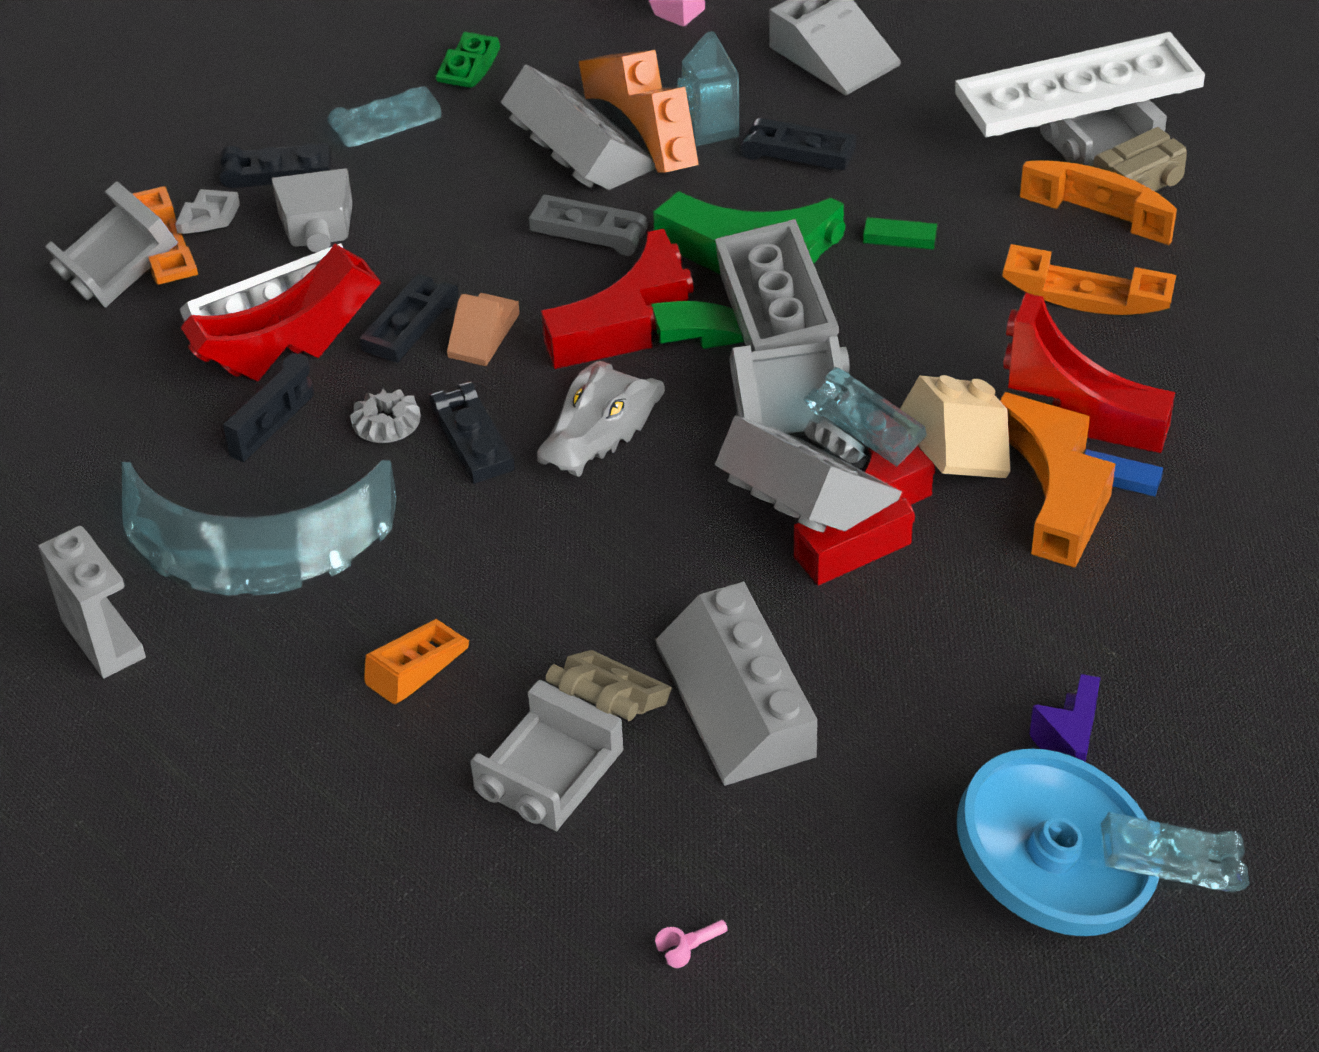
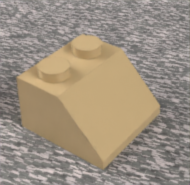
[895,375,1010,478]

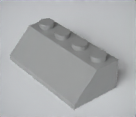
[500,64,656,190]
[715,219,839,352]
[715,415,902,532]
[656,582,817,786]

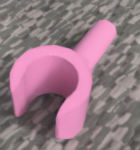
[655,920,728,968]

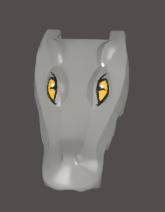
[537,361,665,477]

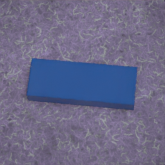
[1085,449,1163,496]

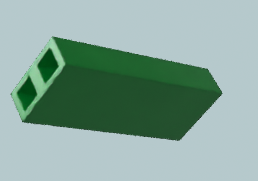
[863,217,937,250]

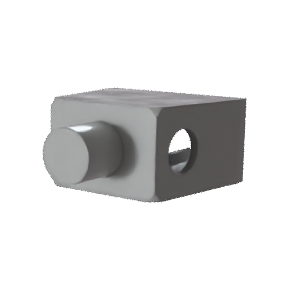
[272,168,352,252]

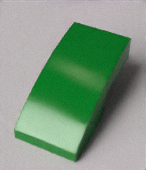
[651,301,743,349]

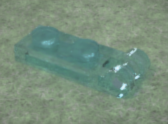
[328,86,442,147]
[804,367,927,467]
[1101,812,1250,892]

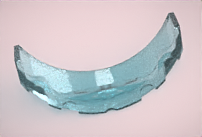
[122,460,396,596]

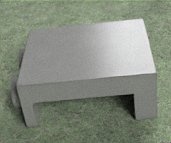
[1040,100,1167,167]
[45,181,178,308]
[729,335,857,436]
[38,526,146,679]
[470,679,623,832]

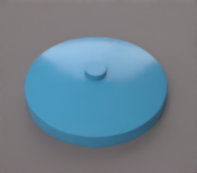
[957,749,1161,936]

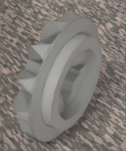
[350,388,421,443]
[804,419,869,468]

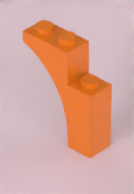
[579,50,699,173]
[1000,392,1116,568]

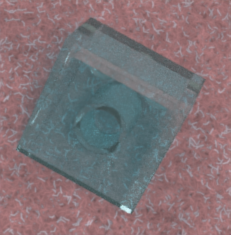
[677,31,739,147]

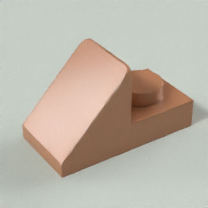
[447,293,520,366]

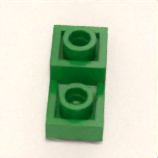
[436,32,500,88]

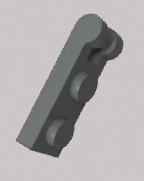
[529,194,649,256]

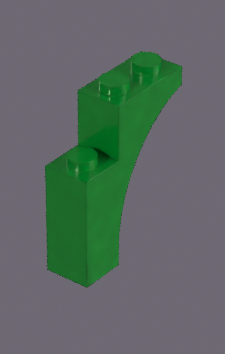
[653,191,845,274]

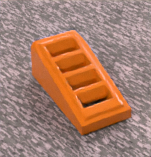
[365,619,469,704]

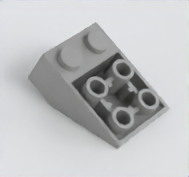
[769,0,901,95]

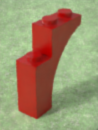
[541,229,694,369]
[180,244,381,381]
[1003,293,1175,453]
[794,410,935,586]

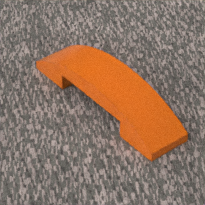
[1020,161,1177,245]
[133,186,198,285]
[1002,244,1176,315]

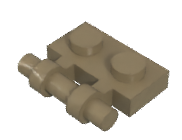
[546,650,672,721]

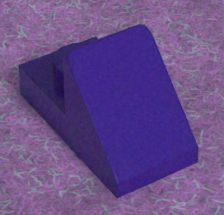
[1030,674,1101,762]

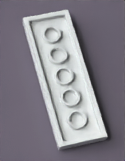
[955,32,1205,137]

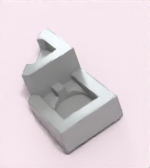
[175,189,240,234]

